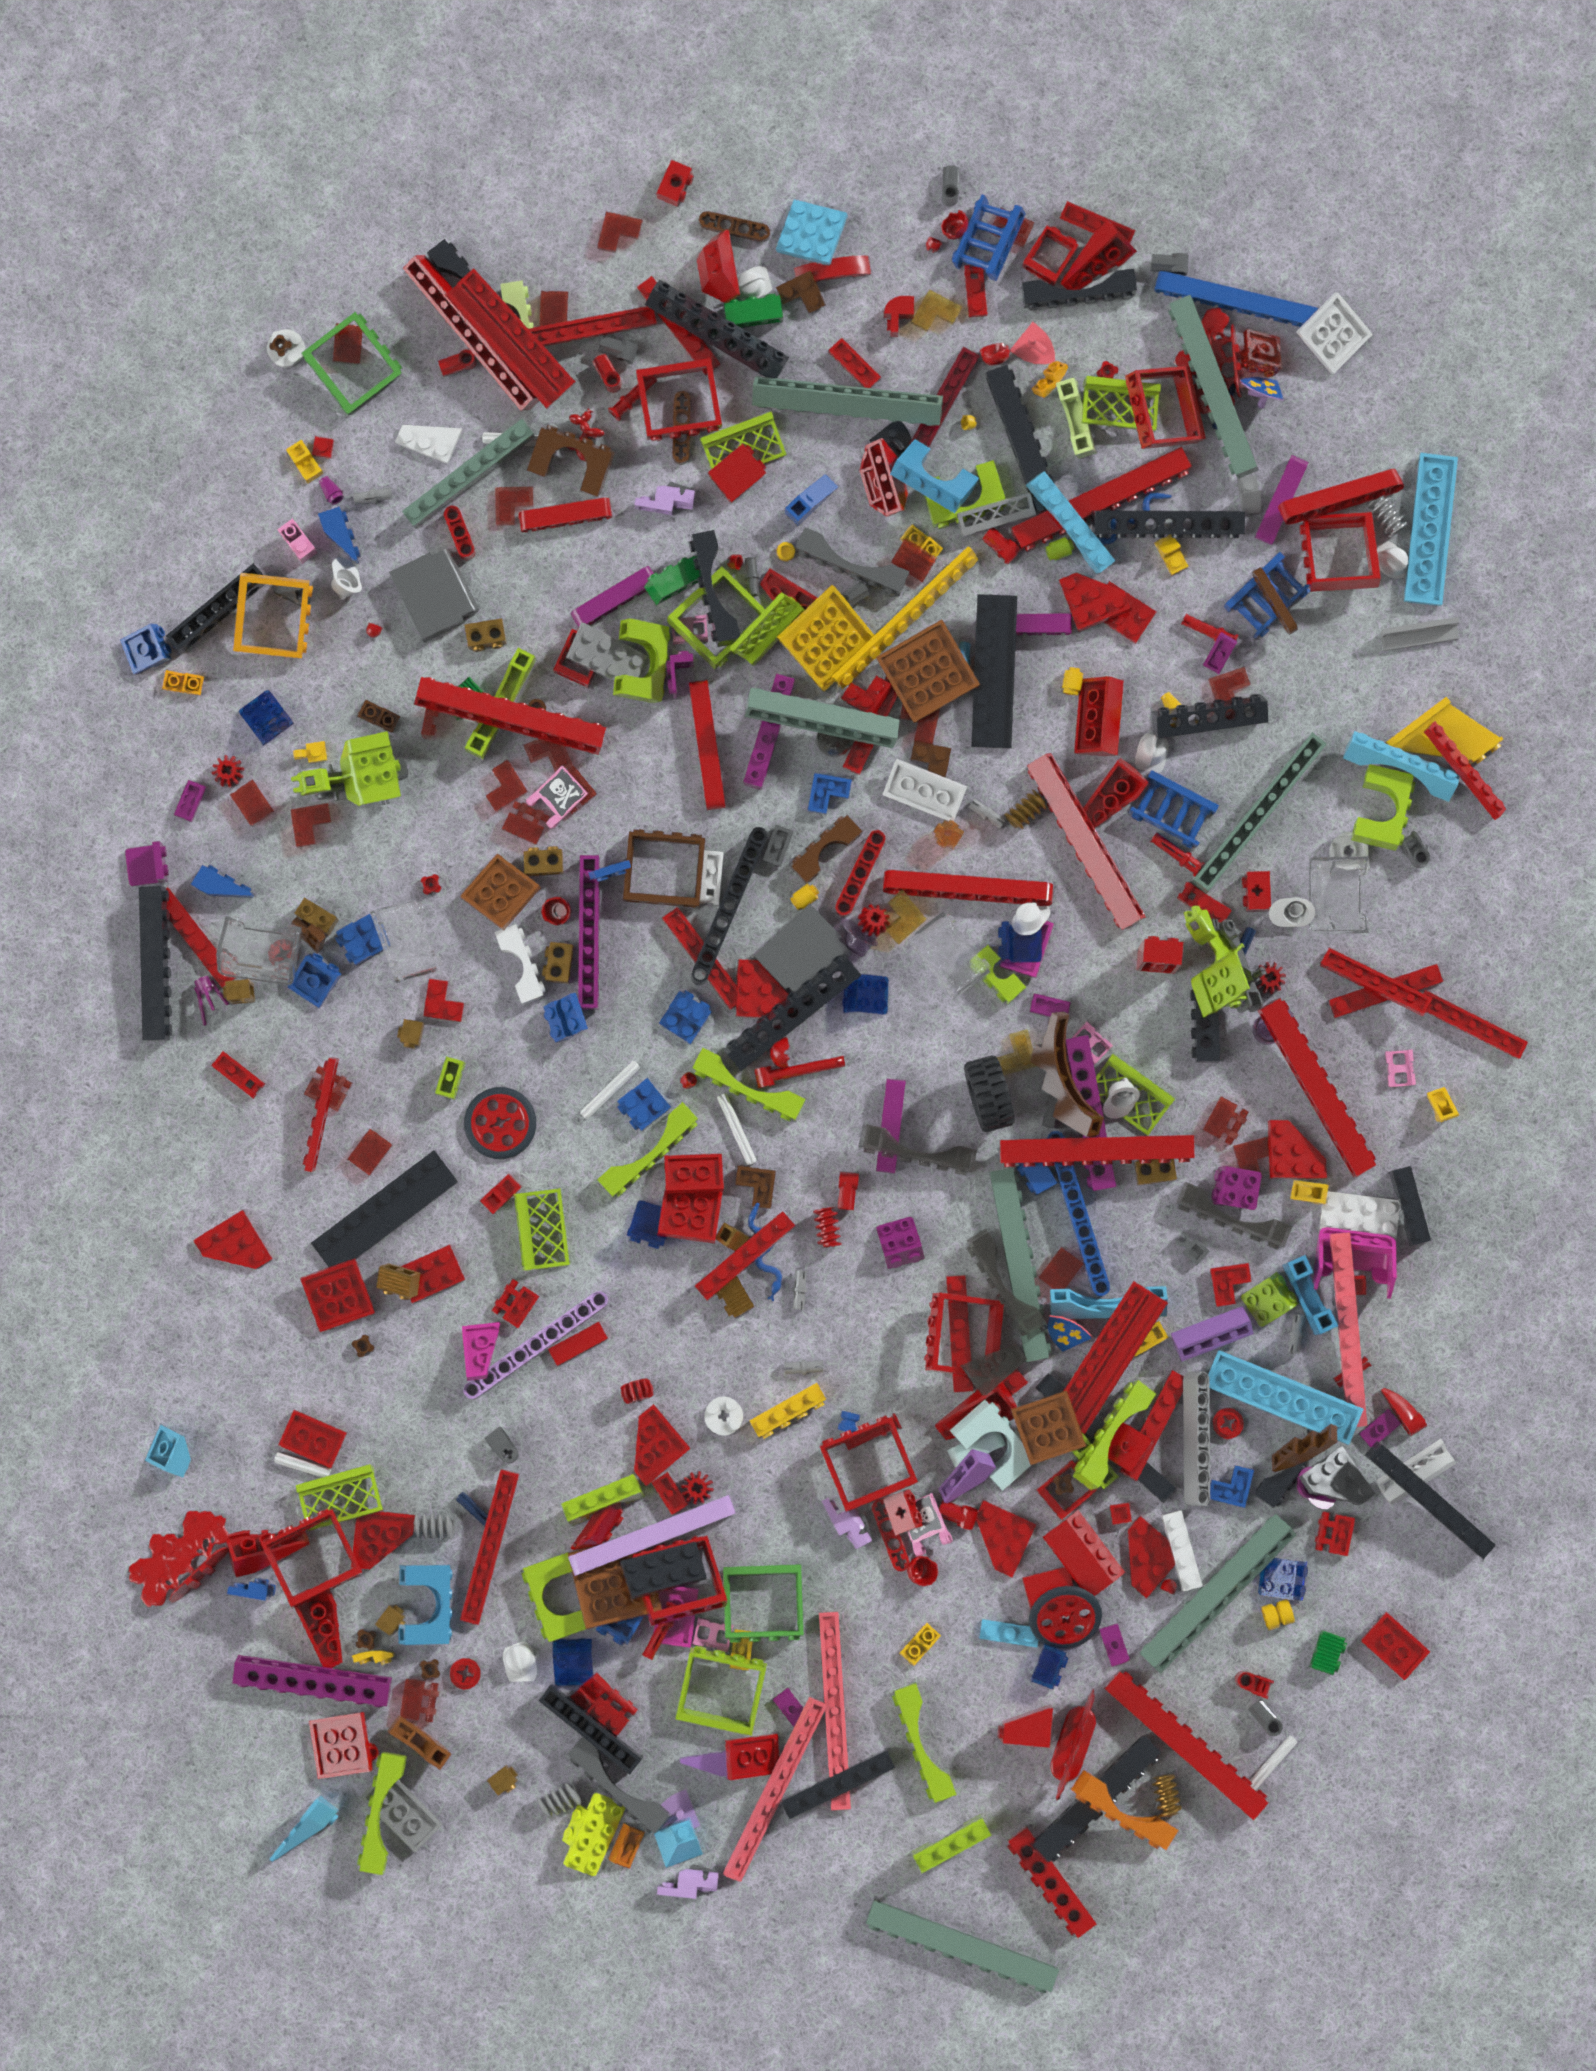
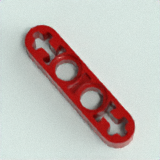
[872,1499,910,1572]

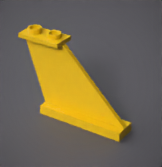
[1385,697,1503,764]

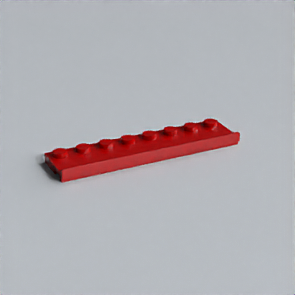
[445,268,576,409]
[1064,1281,1168,1434]

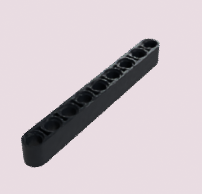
[691,827,767,986]
[1035,1373,1176,1503]

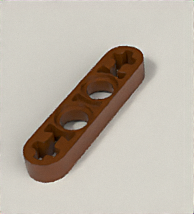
[699,211,770,242]
[672,391,691,465]
[1251,567,1298,635]

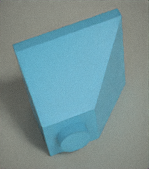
[145,1425,191,1477]
[654,1817,703,1868]

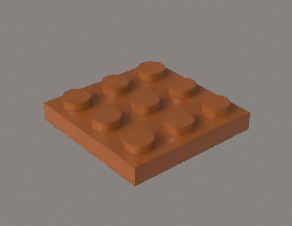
[460,853,541,931]
[1011,1390,1086,1465]

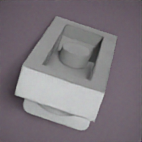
[1237,475,1261,515]

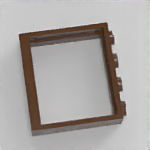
[623,829,706,908]

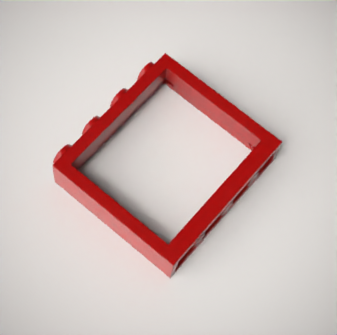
[636,358,722,442]
[1125,366,1206,449]
[1299,512,1381,592]
[924,1292,1004,1379]
[819,1415,918,1512]
[261,1508,363,1609]
[632,1536,727,1626]

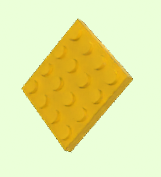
[777,585,874,692]

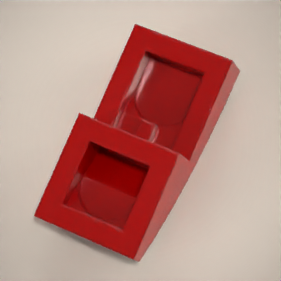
[480,1174,522,1214]
[570,1673,610,1710]

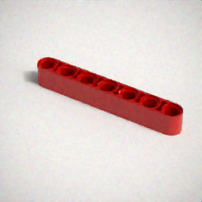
[1278,469,1404,525]
[689,680,726,810]

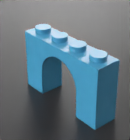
[890,439,979,513]
[1282,1255,1338,1335]
[398,1565,452,1645]

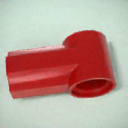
[438,349,477,377]
[592,354,622,393]
[982,527,1021,564]
[837,1171,859,1211]
[939,1500,979,1530]

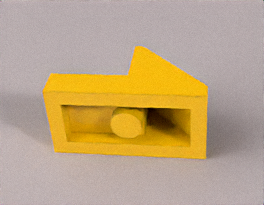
[1154,534,1189,576]
[1427,1087,1459,1122]
[1290,1180,1329,1205]

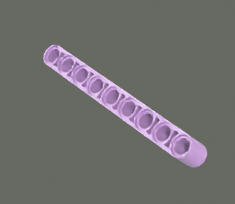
[463,1291,608,1399]
[568,1495,736,1575]

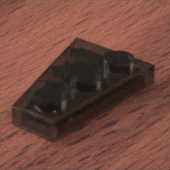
[960,1344,1027,1396]

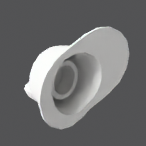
[737,266,772,301]
[1377,541,1408,579]
[331,558,362,600]
[1135,733,1169,773]
[1269,897,1315,927]
[1012,903,1050,935]
[1103,1078,1140,1119]
[503,1641,537,1682]

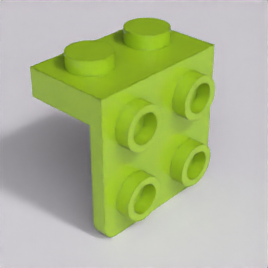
[1241,1272,1298,1327]

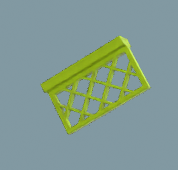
[1081,376,1161,431]
[700,411,787,469]
[730,592,805,666]
[1086,1053,1175,1136]
[514,1188,570,1271]
[295,1464,383,1531]

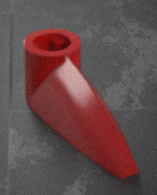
[1380,1388,1427,1437]

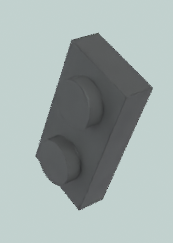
[763,824,793,867]

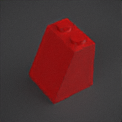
[998,1705,1053,1748]

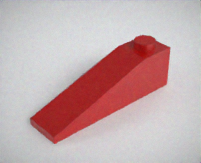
[1061,220,1137,290]
[760,568,818,610]
[1083,758,1149,828]
[935,1376,1017,1440]
[226,1529,310,1578]
[293,1589,343,1668]

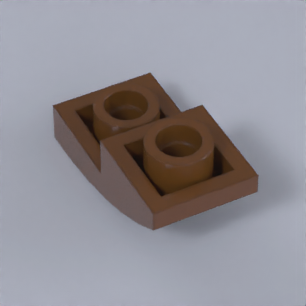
[357,699,401,733]

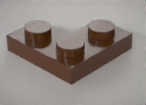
[776,271,826,313]
[911,741,952,778]
[290,917,326,954]
[735,1166,776,1209]

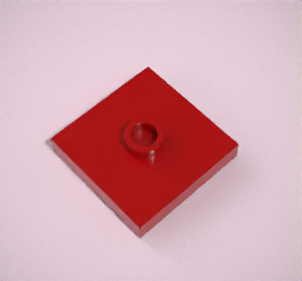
[1108,1422,1155,1474]

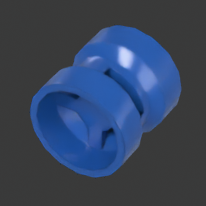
[837,1411,860,1433]

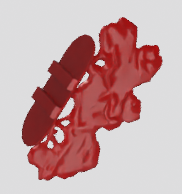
[1174,307,1244,414]
[128,1511,229,1608]
[1050,1689,1096,1801]

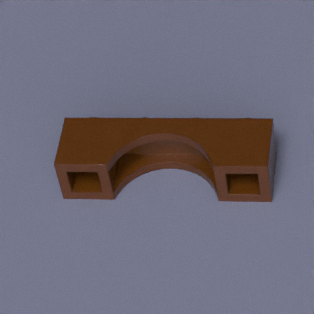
[791,815,863,884]

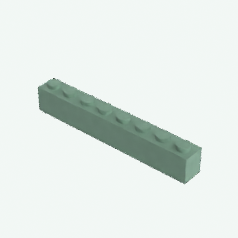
[402,419,535,529]
[744,688,900,749]

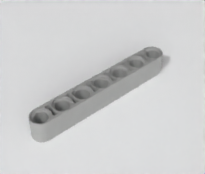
[1183,1372,1210,1506]

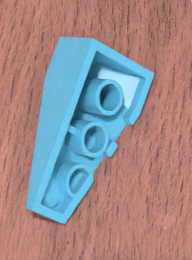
[269,1796,339,1862]

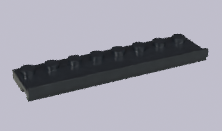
[971,594,1018,748]
[311,1150,458,1267]

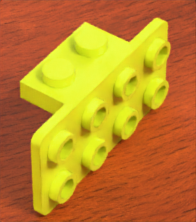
[562,1793,626,1876]

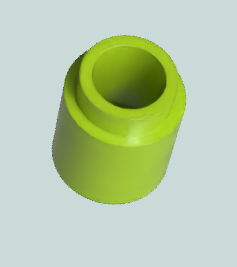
[1045,537,1074,561]

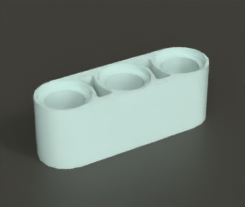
[947,1431,1006,1468]

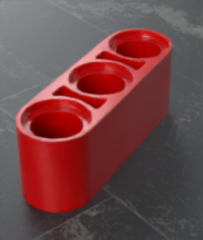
[444,505,476,561]

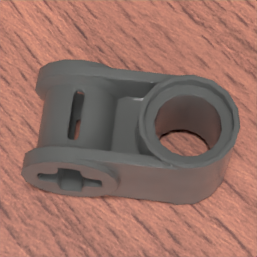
[273,575,311,606]
[1399,831,1430,869]
[485,1426,519,1463]

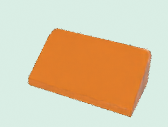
[608,1823,645,1869]

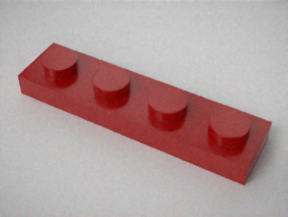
[1059,201,1136,243]

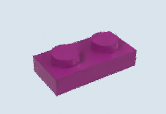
[1203,632,1238,674]

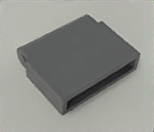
[389,549,479,642]
[754,904,852,1001]

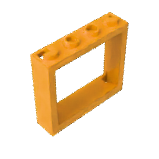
[233,573,313,659]

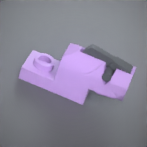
[635,482,695,515]
[822,1498,872,1549]
[657,1864,719,1899]

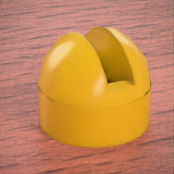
[961,415,977,430]

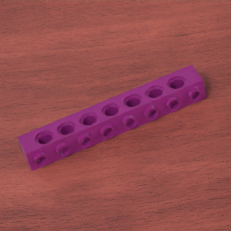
[578,855,600,1010]
[1066,1035,1116,1191]
[232,1655,392,1708]

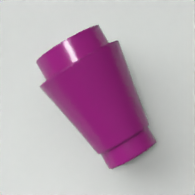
[319,476,344,505]

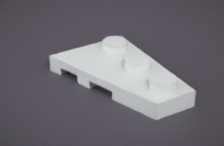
[395,425,462,464]

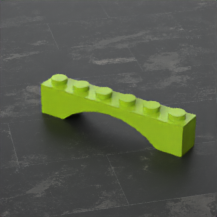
[465,647,536,760]
[692,1048,806,1122]
[597,1102,698,1198]
[1073,1380,1156,1490]
[892,1682,957,1803]
[357,1752,407,1875]

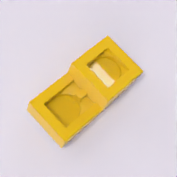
[286,439,323,484]

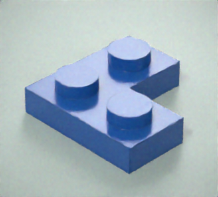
[808,773,852,814]
[588,860,631,882]
[1210,1465,1254,1508]

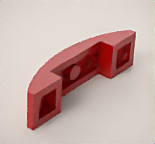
[794,255,871,282]

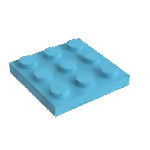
[776,199,848,266]

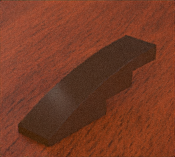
[1272,1424,1338,1472]

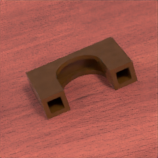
[527,424,615,497]

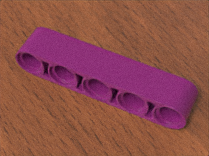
[1254,455,1309,545]
[570,566,654,628]
[1016,613,1072,636]
[876,1078,906,1174]

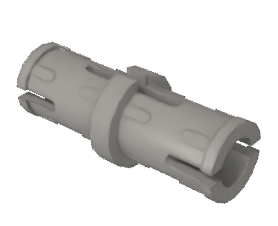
[353,487,393,505]
[968,798,1007,830]
[792,1270,807,1310]
[1288,1314,1305,1355]
[784,1360,824,1375]

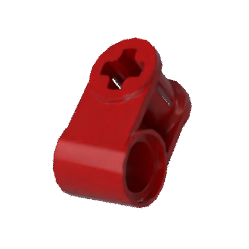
[1235,1671,1274,1699]

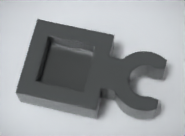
[1175,1231,1210,1266]

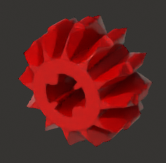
[211,755,245,788]
[858,904,890,937]
[1255,962,1286,994]
[620,1378,654,1404]
[681,1471,714,1504]

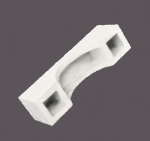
[495,924,546,1005]
[1161,1510,1202,1591]

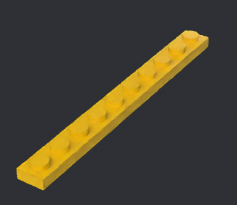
[832,546,978,689]

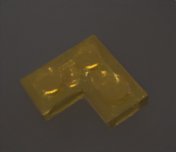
[911,289,962,332]
[886,890,927,945]
[997,1029,1037,1075]

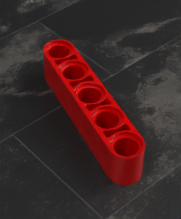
[518,497,613,533]
[835,830,886,918]

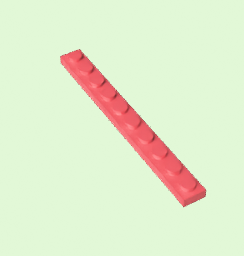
[1329,1232,1368,1427]
[819,1612,851,1810]
[723,1697,827,1882]

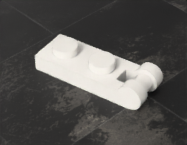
[700,850,724,906]

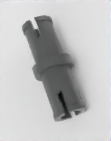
[745,557,760,597]

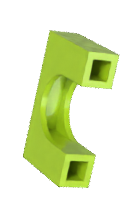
[924,460,1007,529]
[613,618,670,703]
[1351,764,1416,851]
[561,1474,644,1526]
[521,1552,585,1642]
[911,1814,992,1873]

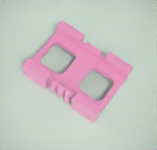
[672,615,708,645]
[1072,1022,1113,1065]
[1385,1049,1416,1087]
[693,1617,733,1652]

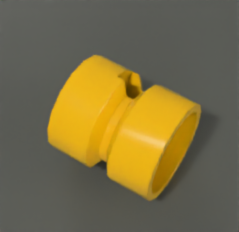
[1261,1599,1295,1631]

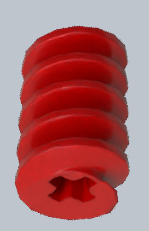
[813,1207,842,1248]

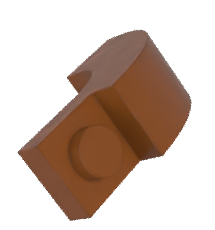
[387,1715,452,1770]

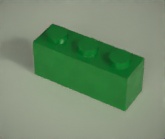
[724,294,783,328]
[644,556,700,606]

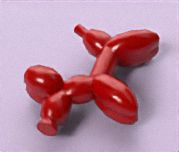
[567,408,605,462]

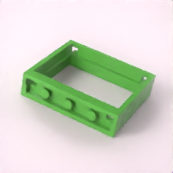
[301,312,402,415]
[723,1564,804,1643]

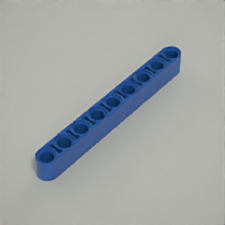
[1154,271,1319,327]
[1047,1131,1110,1297]

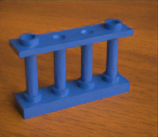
[952,194,1026,281]
[1224,552,1310,639]
[1129,770,1219,849]

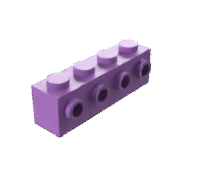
[1171,1306,1254,1361]

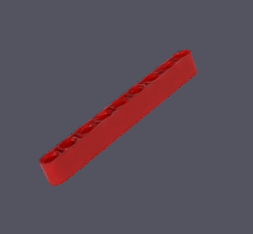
[883,870,1053,906]

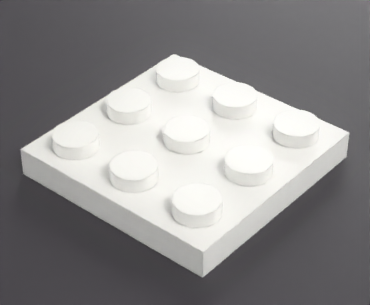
[1296,292,1373,374]

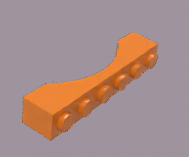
[1071,1769,1179,1850]

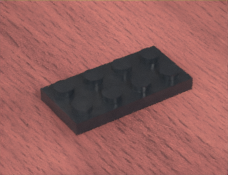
[620,1541,707,1600]

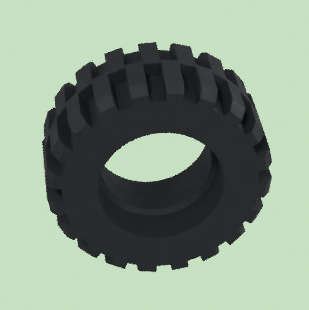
[964,1055,1015,1133]

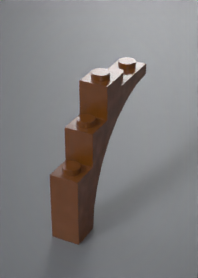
[1030,1012,1104,1137]

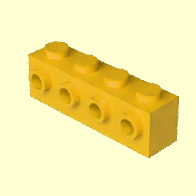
[749,1383,826,1439]

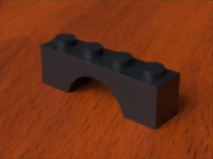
[1389,1166,1431,1246]

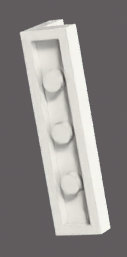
[1376,1439,1456,1506]

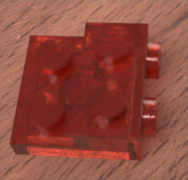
[1240,329,1282,378]

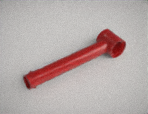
[754,1056,845,1089]

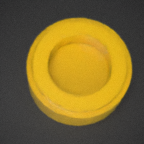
[776,542,795,562]

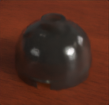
[816,732,854,758]

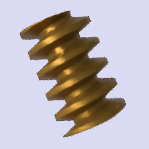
[1004,789,1047,830]
[1152,1774,1182,1817]

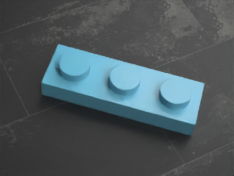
[979,1619,1038,1647]

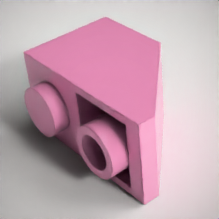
[277,518,317,564]

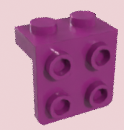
[667,651,694,699]
[125,841,169,886]
[1211,1166,1261,1210]
[876,1217,925,1269]

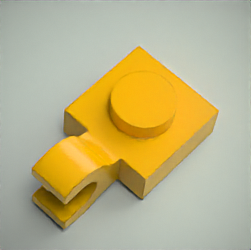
[293,741,328,763]

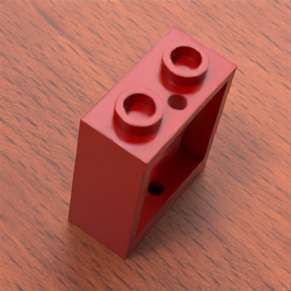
[1022,225,1079,286]
[553,628,595,688]
[1036,1460,1097,1520]

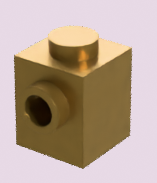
[397,1019,424,1049]
[716,1222,749,1251]
[375,1604,406,1636]
[486,1765,518,1796]

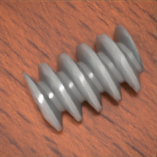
[1368,496,1408,538]
[414,1514,455,1539]
[537,1781,581,1818]

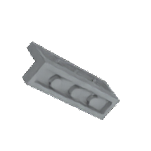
[957,492,1036,536]
[1380,617,1459,651]

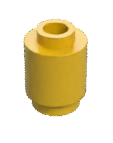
[1062,667,1084,696]
[790,883,819,910]

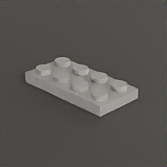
[566,623,648,682]
[360,1780,443,1853]

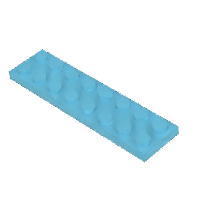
[1403,453,1458,606]
[1208,1350,1364,1445]

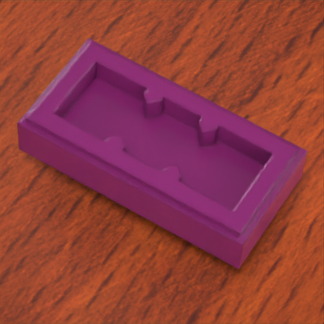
[174,780,207,822]
[1029,993,1071,1017]
[1359,1409,1401,1448]
[1099,1623,1130,1667]
[773,1687,803,1727]

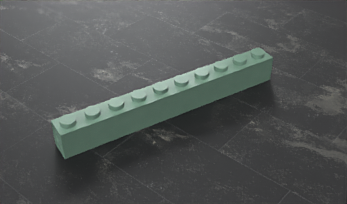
[1168,295,1259,479]
[752,376,943,426]
[1191,732,1327,894]
[989,1168,1052,1362]
[1140,1514,1296,1674]
[866,1899,1059,1994]

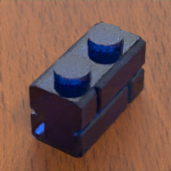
[1030,1644,1069,1690]

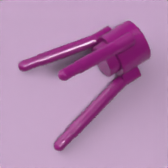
[194,976,229,1026]

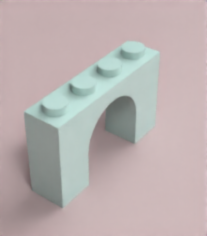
[950,1400,1031,1491]

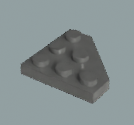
[1299,1446,1375,1506]

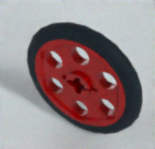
[464,1087,536,1159]
[1029,1586,1102,1649]

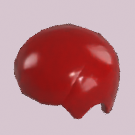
[941,210,969,240]
[980,342,1010,366]
[541,896,572,926]
[770,1037,790,1068]
[907,1555,939,1587]

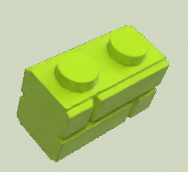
[435,1056,466,1100]

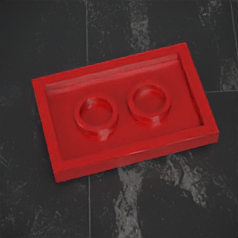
[1103,581,1157,644]
[664,1154,724,1194]
[401,1245,465,1303]
[278,1410,347,1468]
[1360,1612,1431,1681]
[725,1733,779,1780]

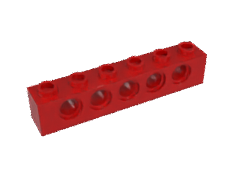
[1007,1826,1097,1938]

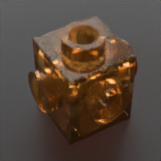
[933,820,964,851]

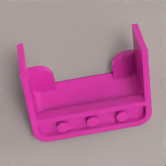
[1314,1227,1397,1299]

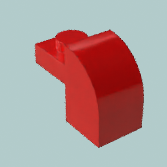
[883,296,914,337]

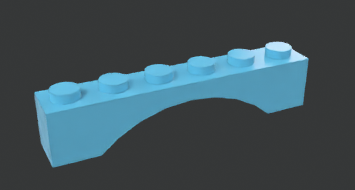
[1026,471,1115,574]
[1343,731,1460,802]
[1050,1286,1168,1319]

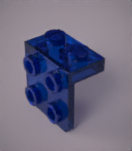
[239,690,294,746]
[998,921,1042,963]
[842,974,889,1015]
[626,1200,667,1250]
[1258,1558,1308,1601]
[552,1638,593,1686]

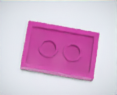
[653,1587,699,1648]

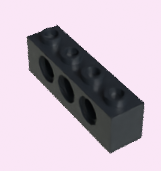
[1190,990,1220,1063]

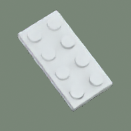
[882,759,967,823]
[1319,1191,1400,1239]

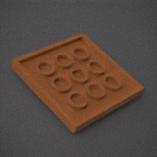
[876,619,980,724]
[568,1547,662,1630]

